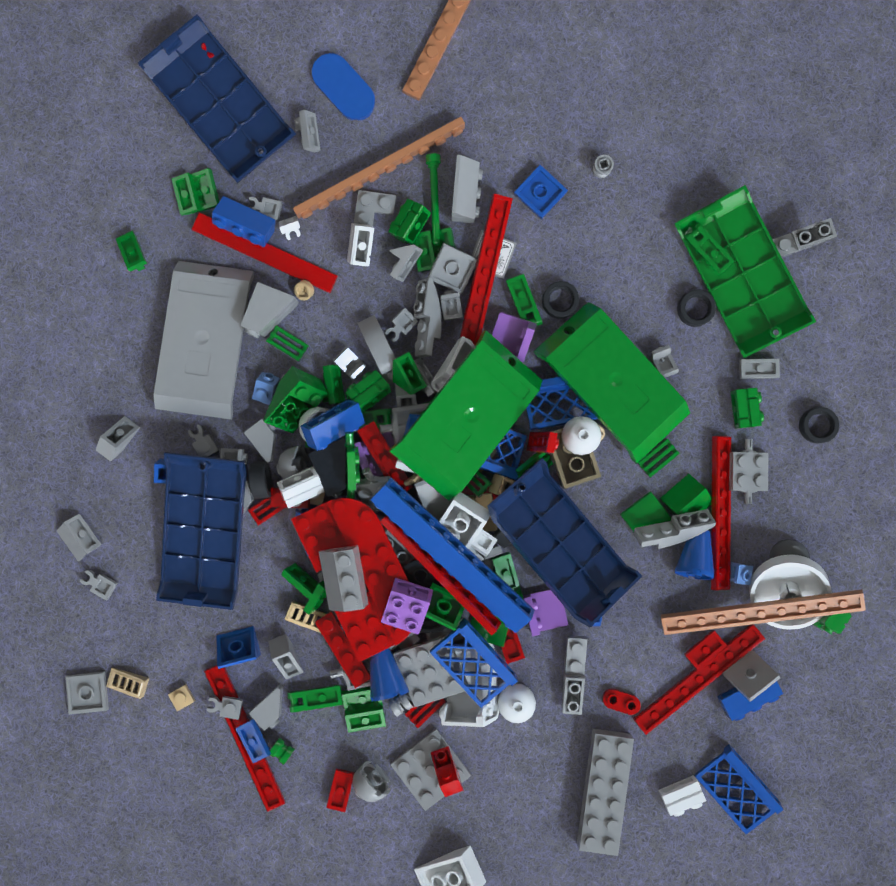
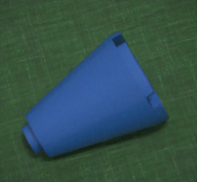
[675,530,714,580]
[370,648,409,701]

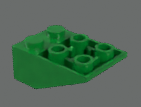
[263,366,328,434]

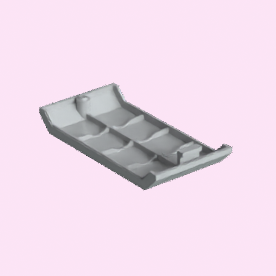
[154,261,255,420]

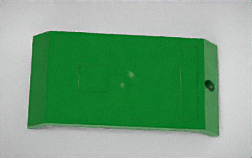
[674,185,816,358]
[533,302,690,464]
[389,330,542,501]

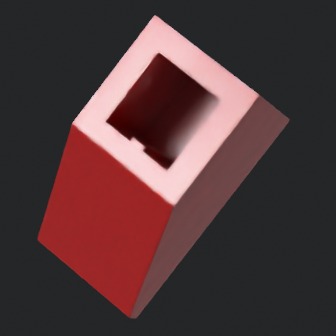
[430,746,464,797]

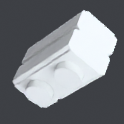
[347,223,374,266]
[277,467,324,508]
[659,775,706,817]

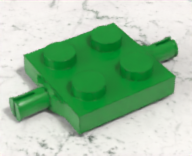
[345,432,360,498]

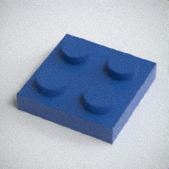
[514,165,568,220]

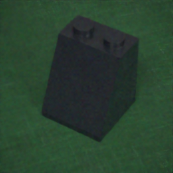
[308,438,348,499]

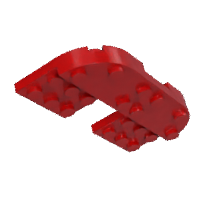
[291,498,411,662]

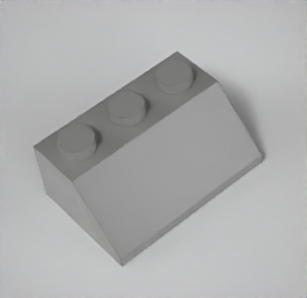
[452,155,483,223]
[319,545,369,612]

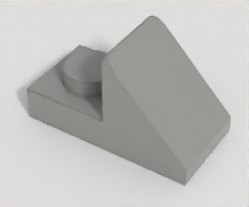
[390,244,423,282]

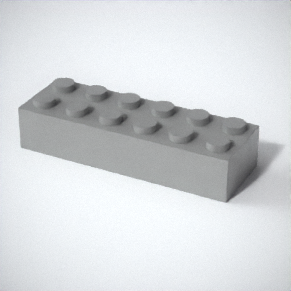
[577,728,634,856]

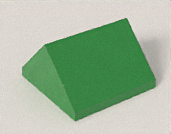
[660,473,712,515]
[425,583,464,631]

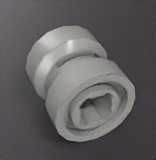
[592,155,614,178]
[388,693,414,717]

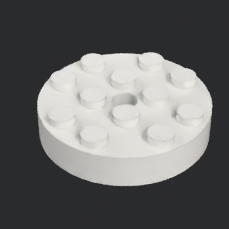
[749,555,832,629]

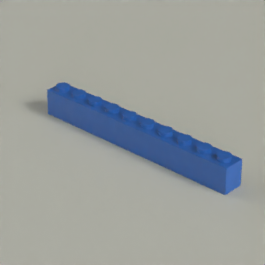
[371,477,535,633]

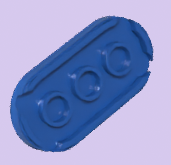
[312,53,375,121]

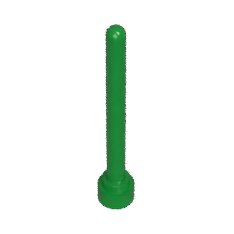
[425,153,441,246]

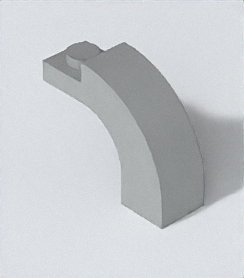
[358,315,396,384]

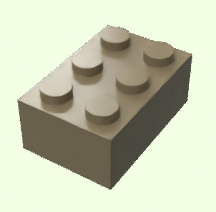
[550,428,601,489]

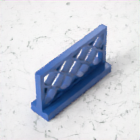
[526,377,598,430]
[479,430,527,480]
[430,618,518,708]
[695,744,784,834]

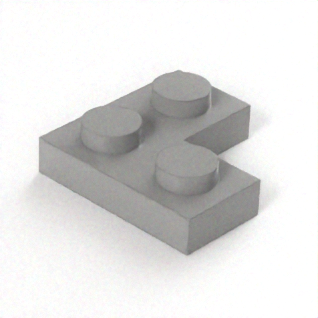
[354,190,396,227]

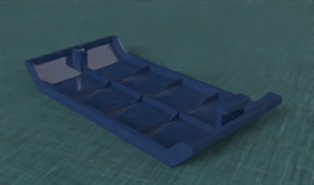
[138,14,296,183]
[156,452,246,610]
[487,458,642,627]

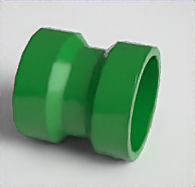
[270,738,295,765]

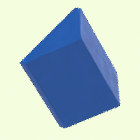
[216,626,261,669]

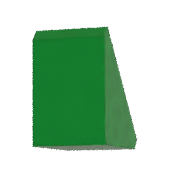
[393,352,427,395]

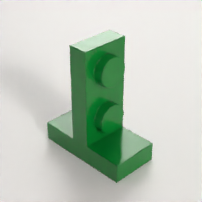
[281,563,327,615]

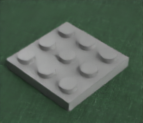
[393,634,468,707]
[390,728,471,811]

